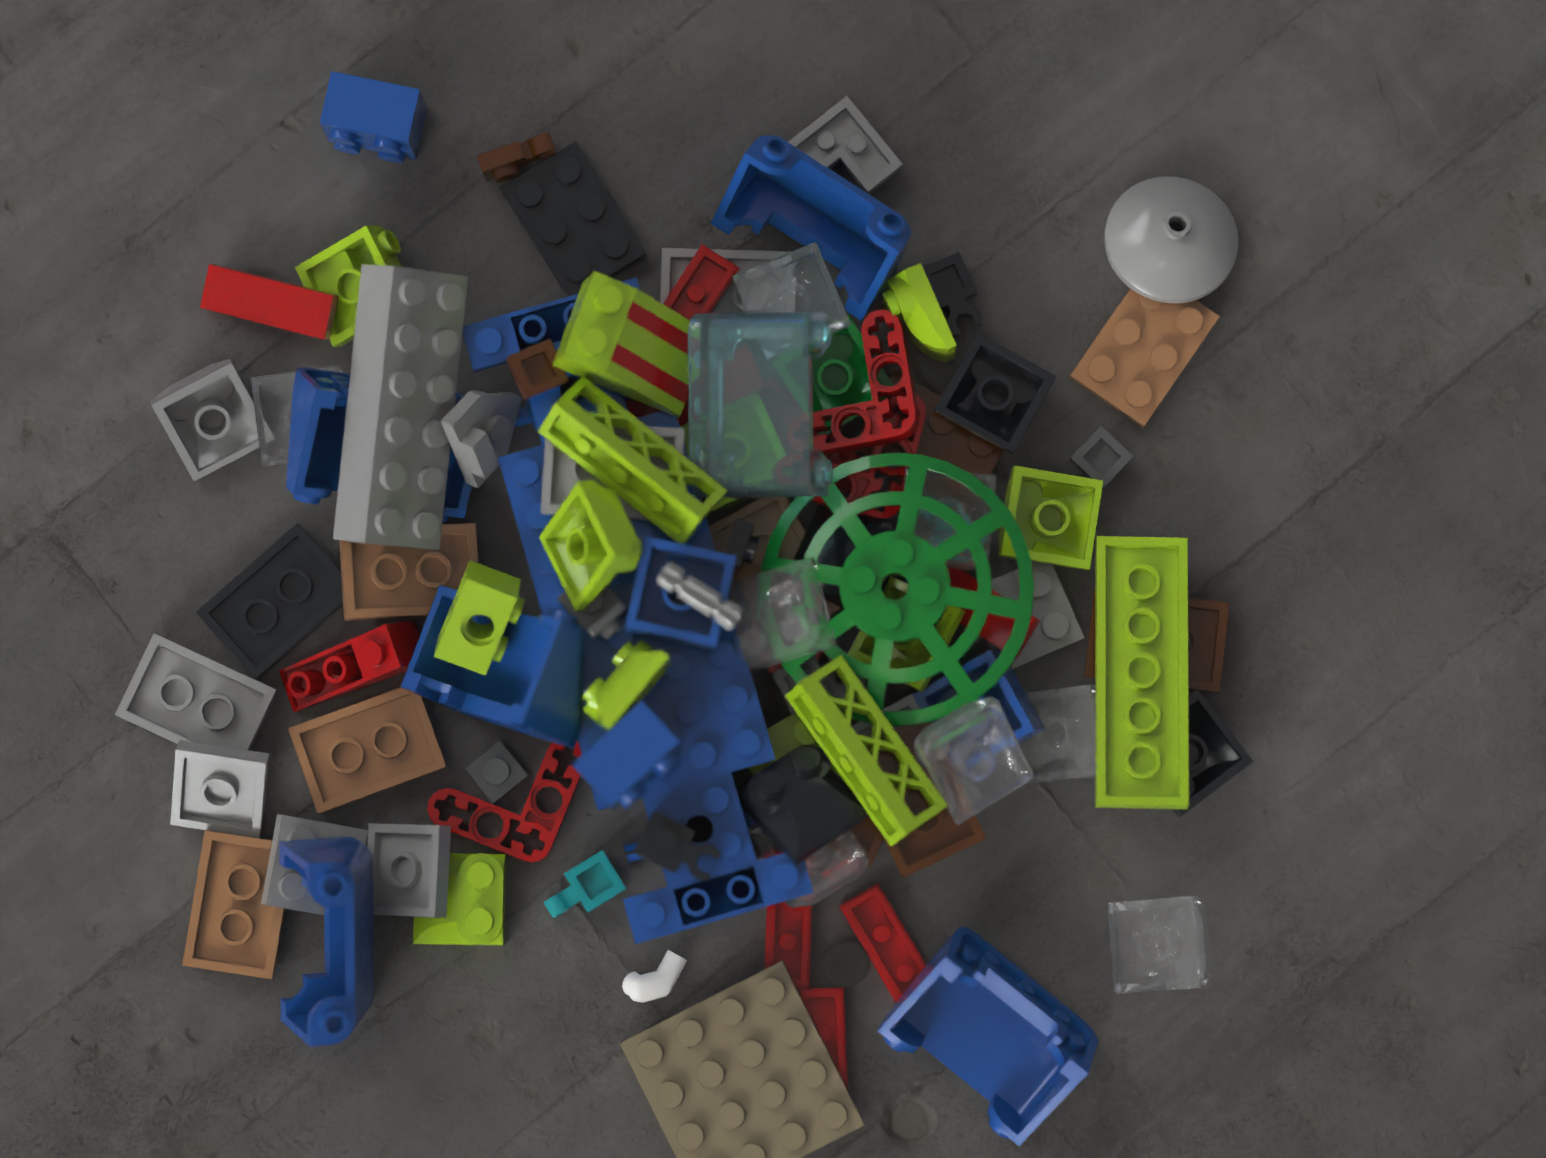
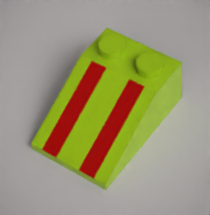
[552,271,710,418]

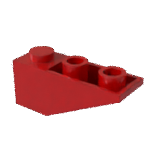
[279,620,420,713]

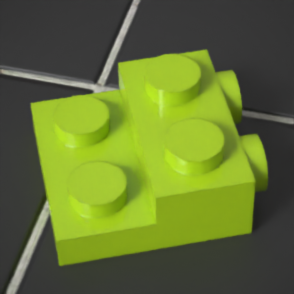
[295,225,402,347]

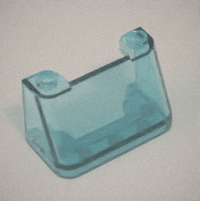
[688,312,833,499]

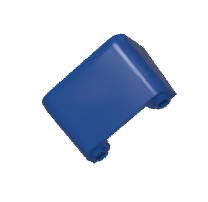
[710,135,911,321]
[286,367,472,522]
[400,585,583,749]
[279,837,374,1047]
[877,927,1098,1146]

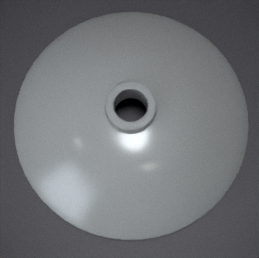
[1104,176,1239,303]

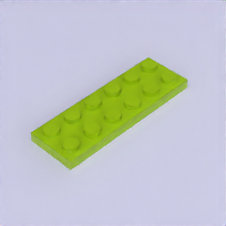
[1095,536,1189,809]

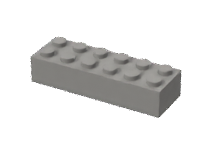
[333,264,468,550]

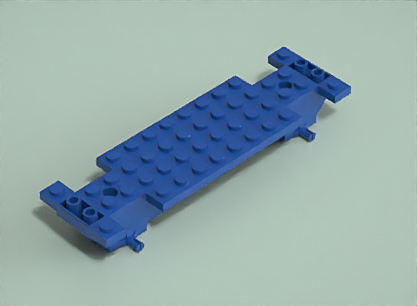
[462,277,814,944]

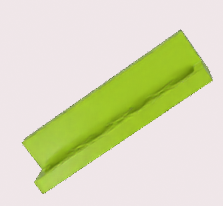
[538,376,728,544]
[785,655,948,847]

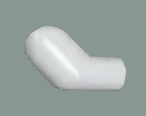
[622,950,687,1003]

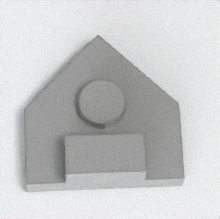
[441,391,522,488]

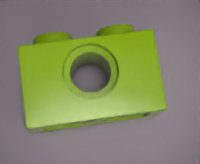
[434,560,525,676]

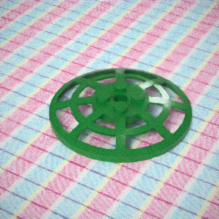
[759,453,1035,727]

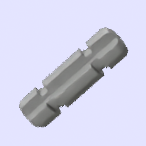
[657,563,743,630]

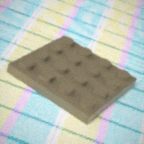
[619,961,865,1158]

